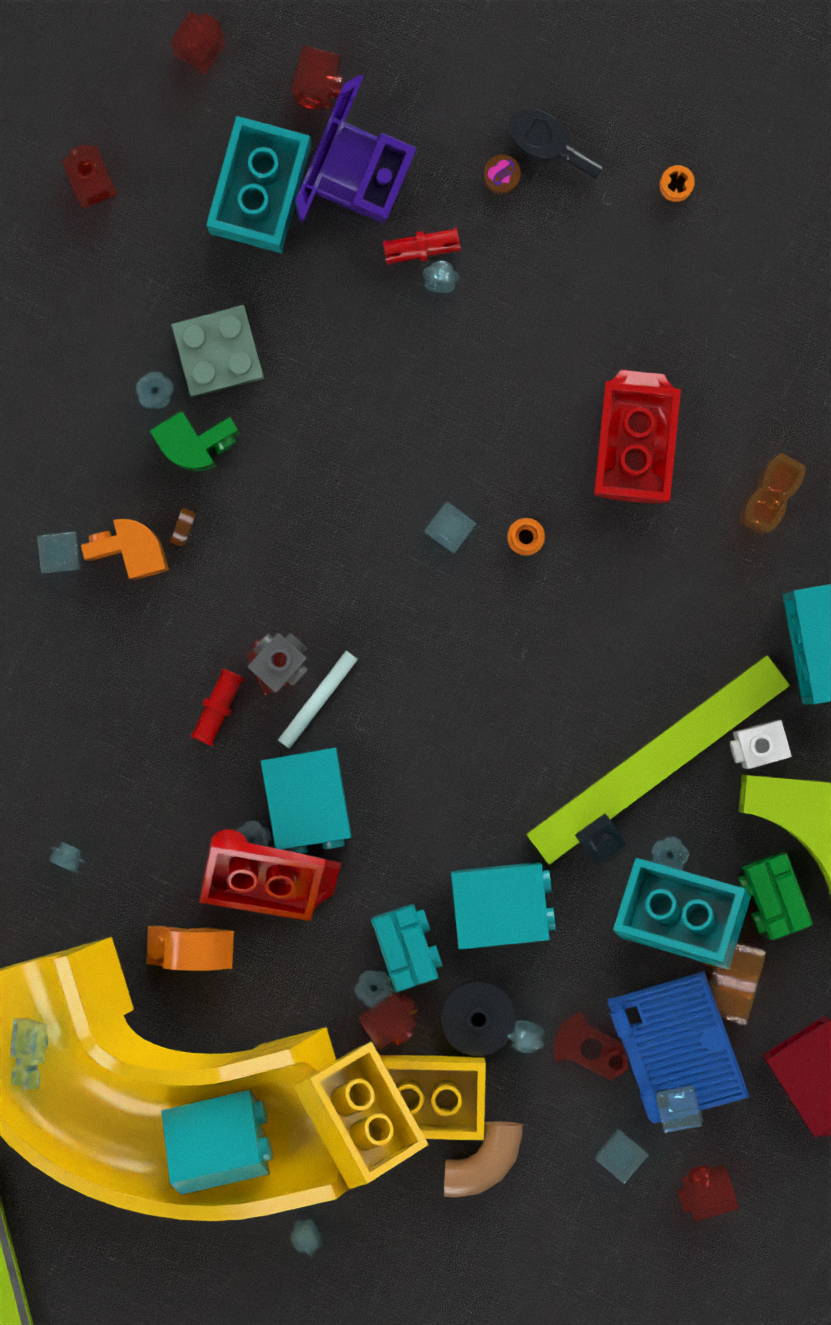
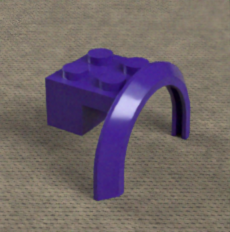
[295,75,416,224]

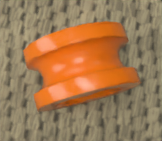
[659,165,695,202]

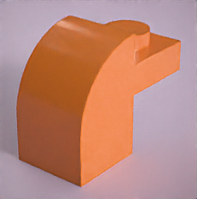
[81,519,169,580]
[146,926,234,971]

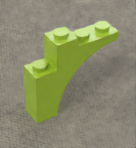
[739,774,831,898]

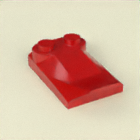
[594,370,681,503]
[199,830,341,921]

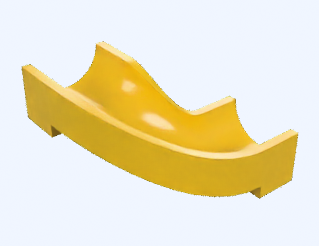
[0,937,349,1221]

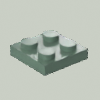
[171,305,264,398]

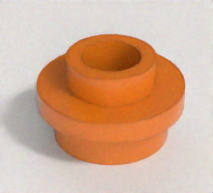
[507,518,545,556]

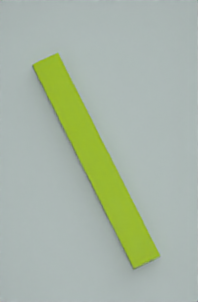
[526,655,790,865]

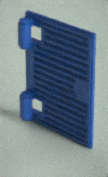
[607,971,749,1124]

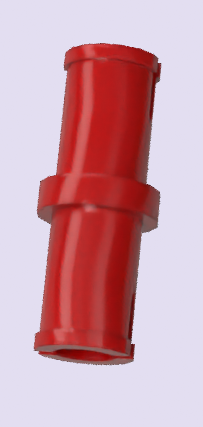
[383,227,461,265]
[190,668,244,746]

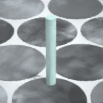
[278,651,358,749]

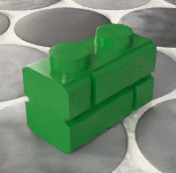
[737,852,813,940]

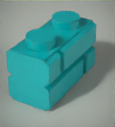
[371,903,443,992]

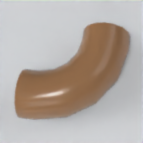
[444,1121,523,1198]

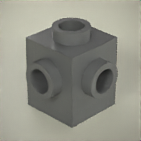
[247,633,308,693]

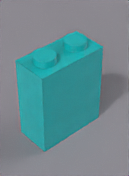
[261,747,352,854]
[451,862,555,949]
[161,1090,273,1195]

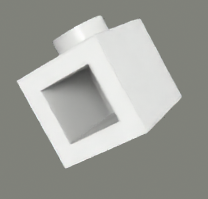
[730,720,792,769]

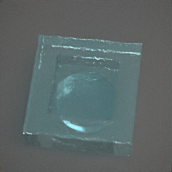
[424,502,476,554]
[37,532,81,574]
[656,1085,703,1133]
[595,1128,649,1184]

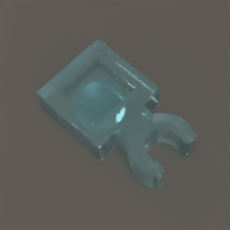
[10,1018,48,1090]

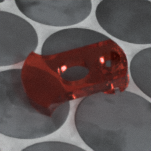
[554,1012,628,1080]

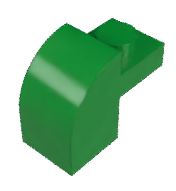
[150,411,240,472]

